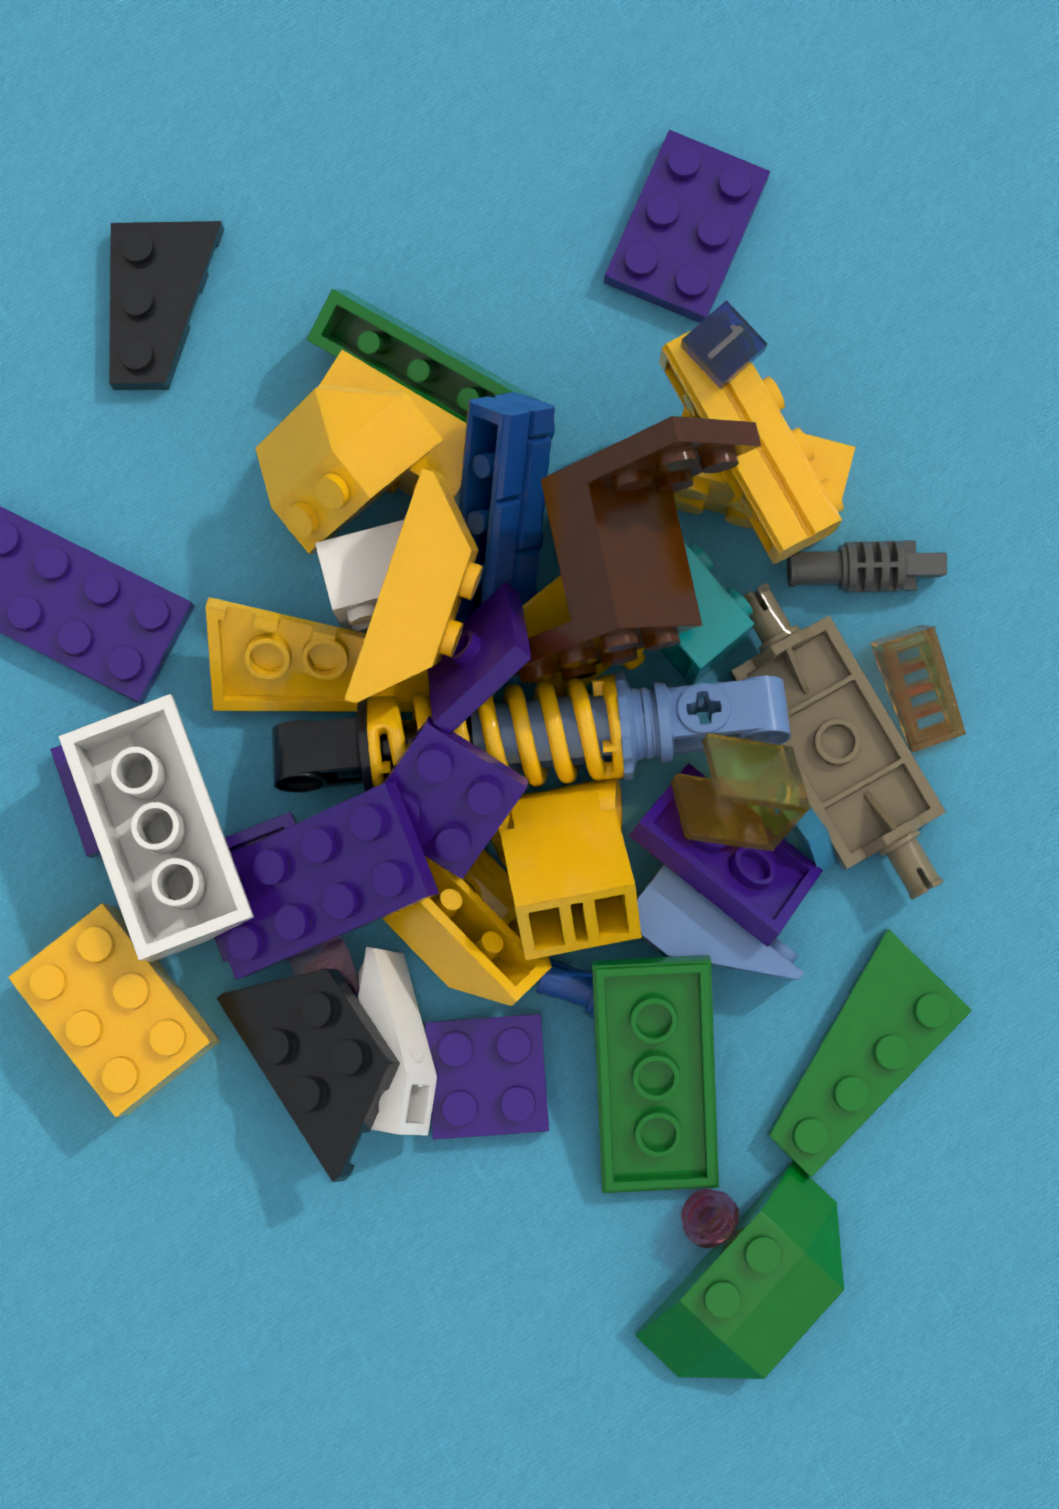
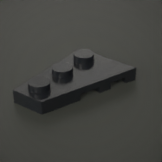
[109,221,225,390]

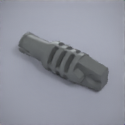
[786,540,947,593]

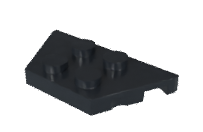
[217,968,400,1182]

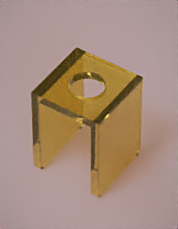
[671,733,811,851]

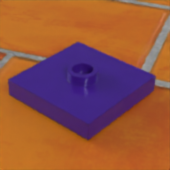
[427,582,531,734]

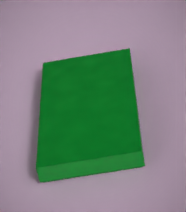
[591,955,719,1193]

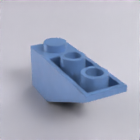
[637,865,804,980]

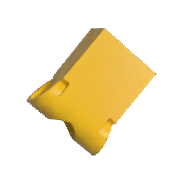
[490,779,642,961]

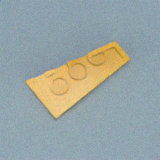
[205,597,431,712]

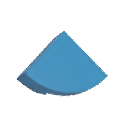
[780,794,837,872]

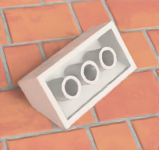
[58,694,254,962]

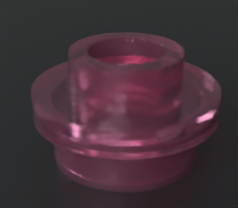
[681,1189,739,1248]

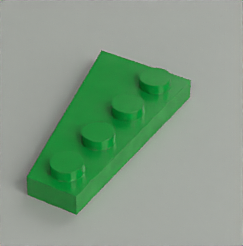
[767,929,972,1177]

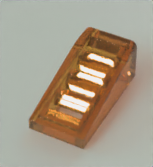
[871,625,966,752]

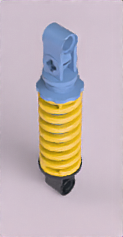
[272,671,791,793]

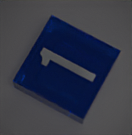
[680,300,768,389]

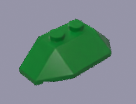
[635,1161,844,1379]

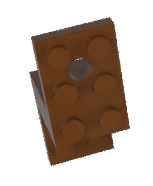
[514,416,761,684]

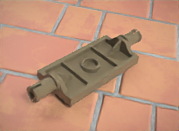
[729,583,946,900]

